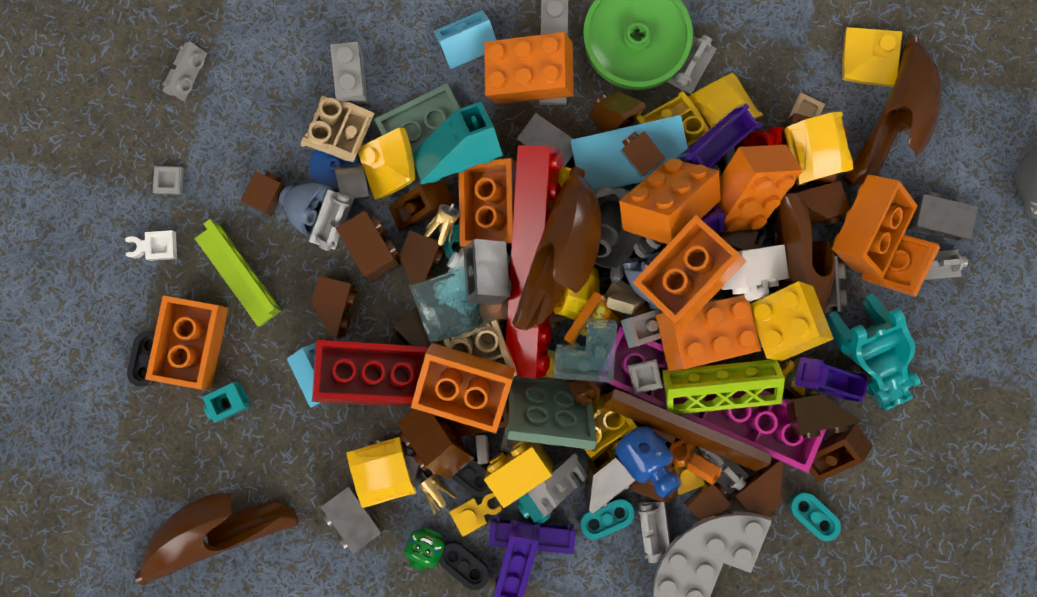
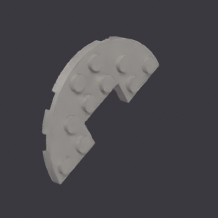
[653,512,772,597]

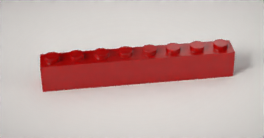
[506,145,563,379]

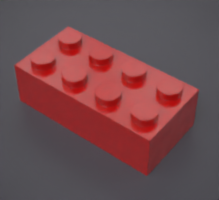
[311,340,429,407]

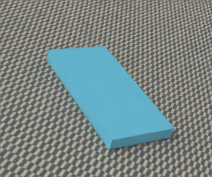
[570,115,687,190]

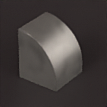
[334,163,369,198]

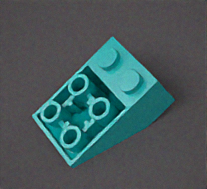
[412,101,503,185]

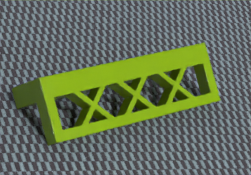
[195,219,282,327]
[662,360,785,414]

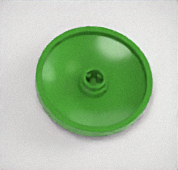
[583,0,693,90]

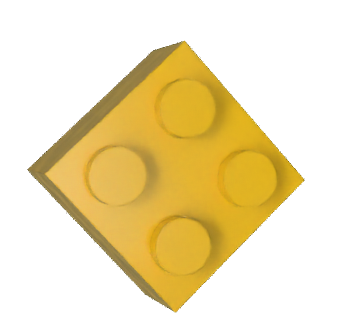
[750,281,834,361]
[484,441,553,508]

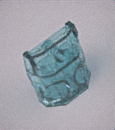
[409,266,484,342]

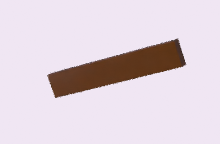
[602,389,772,471]

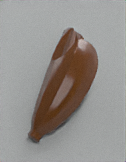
[842,36,941,185]
[512,167,602,330]
[771,192,835,363]
[135,493,299,585]

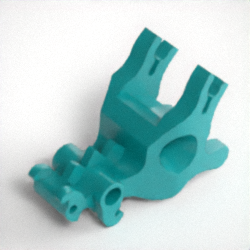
[826,294,921,411]

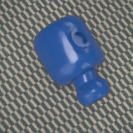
[615,425,681,498]

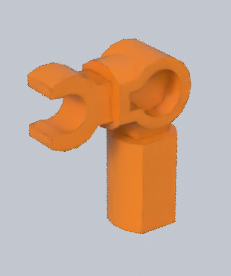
[669,439,722,485]

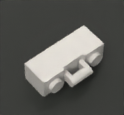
[722,244,789,301]

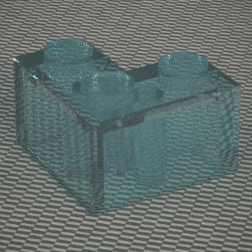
[554,318,617,383]

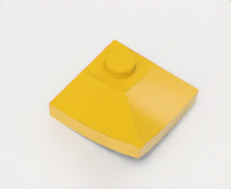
[842,27,902,87]
[358,128,415,200]

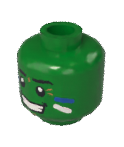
[403,527,445,572]

